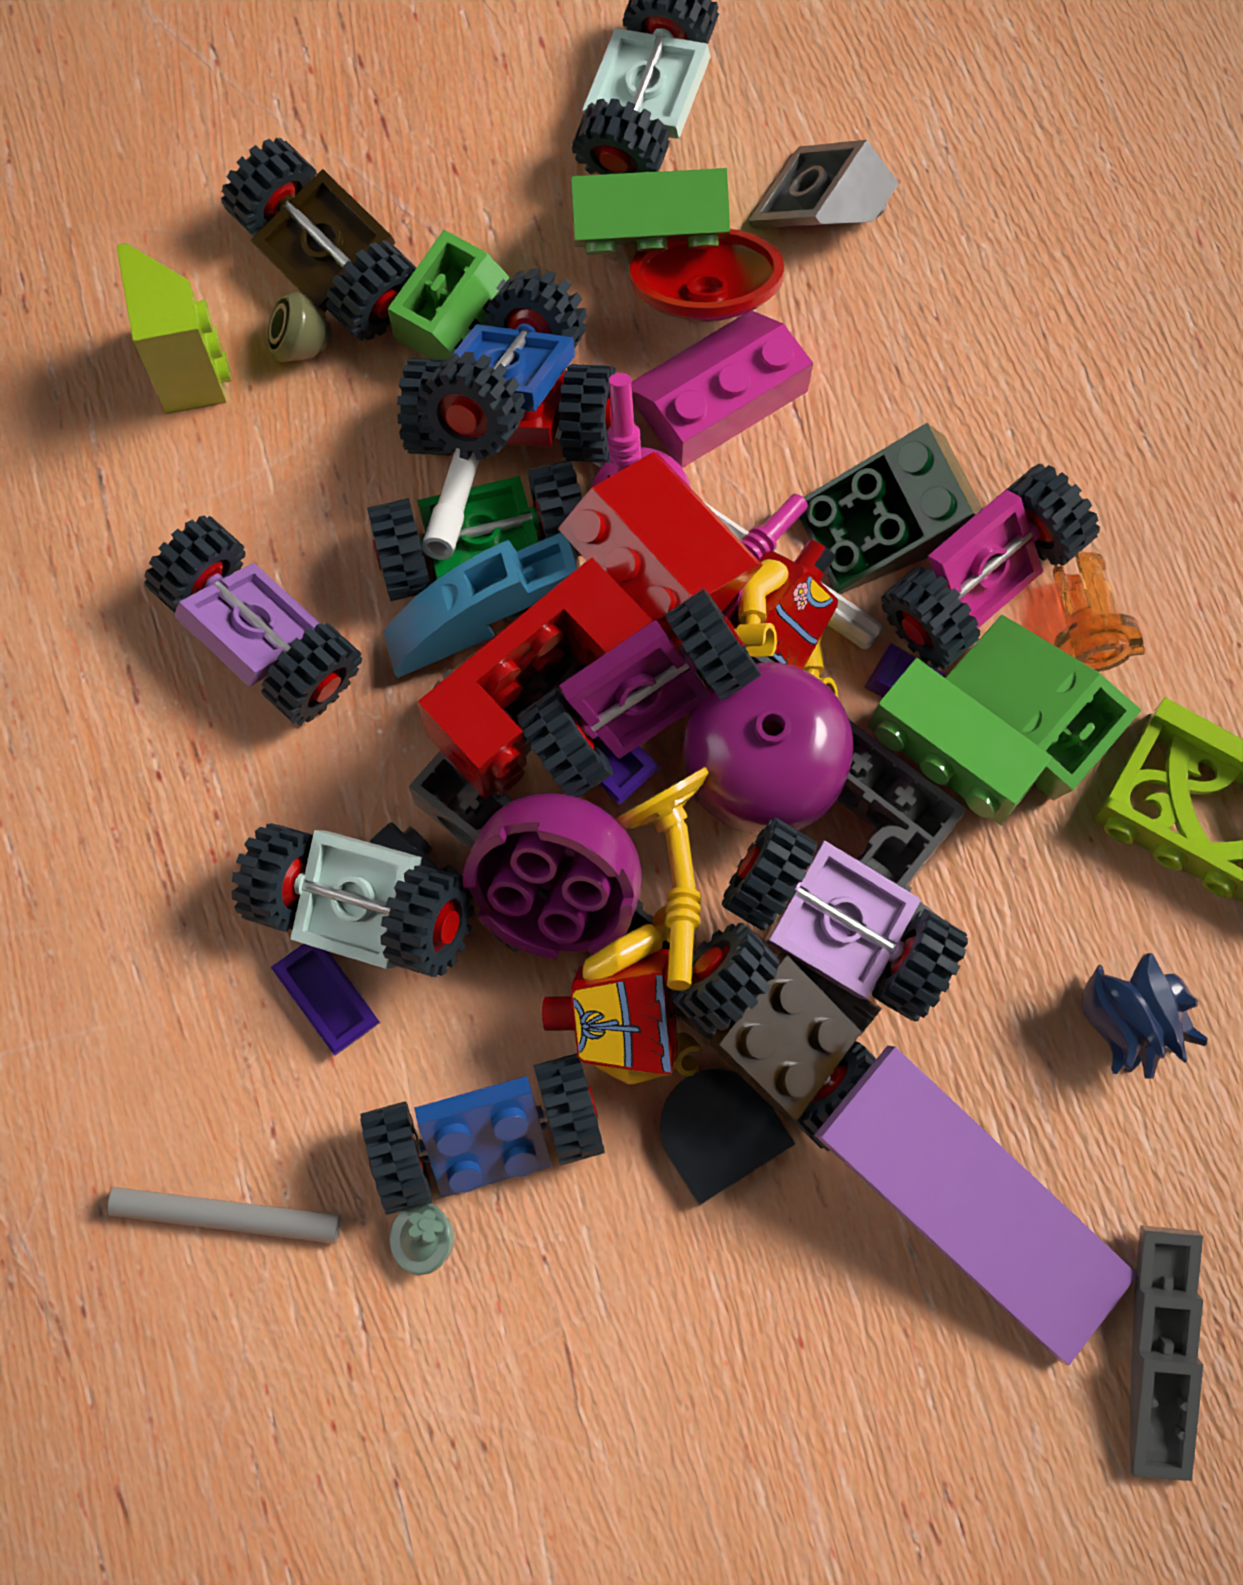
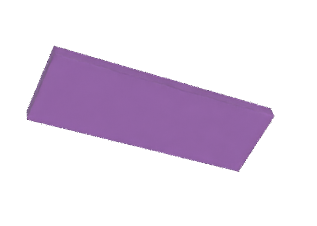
[814,1045,1138,1366]

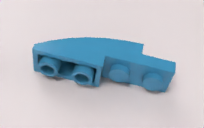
[384,533,580,678]

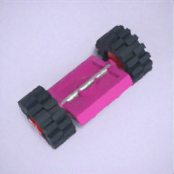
[881,464,1100,669]

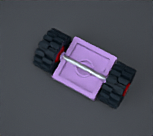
[721,818,968,1022]

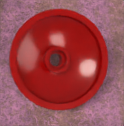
[630,229,784,322]

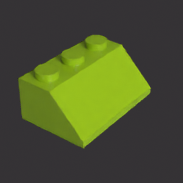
[116,243,232,414]

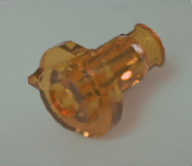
[1052,552,1145,672]

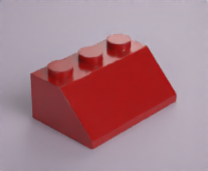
[558,452,763,646]

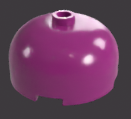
[683,662,853,834]
[463,793,642,959]

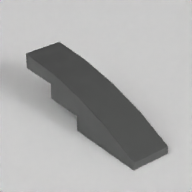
[1130,1225,1204,1481]

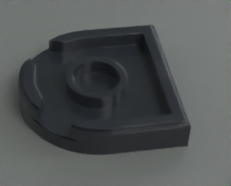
[660,1069,795,1206]

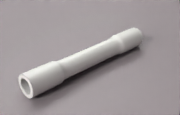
[422,448,479,560]

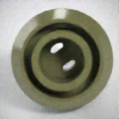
[267,292,331,362]

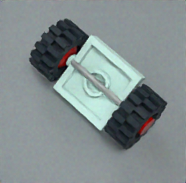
[571,0,719,175]
[231,823,474,977]

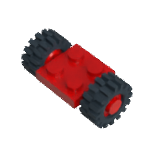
[397,358,616,463]

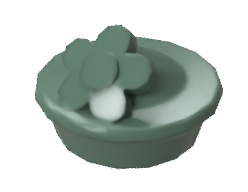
[390,1203,455,1275]

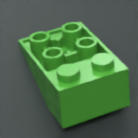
[945,614,1142,801]

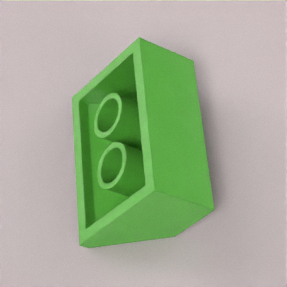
[571,168,730,255]
[867,657,1053,825]

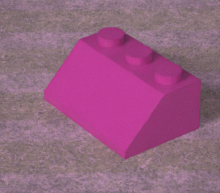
[632,311,813,468]

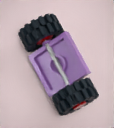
[144,516,362,725]

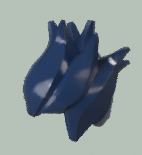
[1081,953,1208,1079]

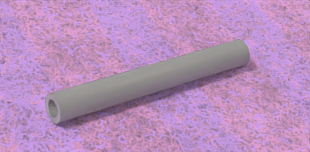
[108,1187,341,1244]

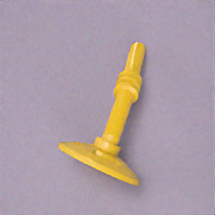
[615,767,709,991]

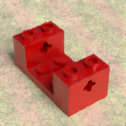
[417,557,653,800]

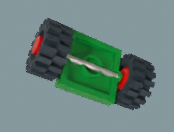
[367,460,582,602]

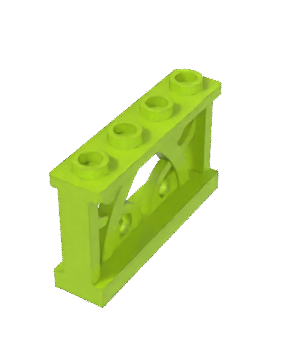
[1094,697,1243,902]

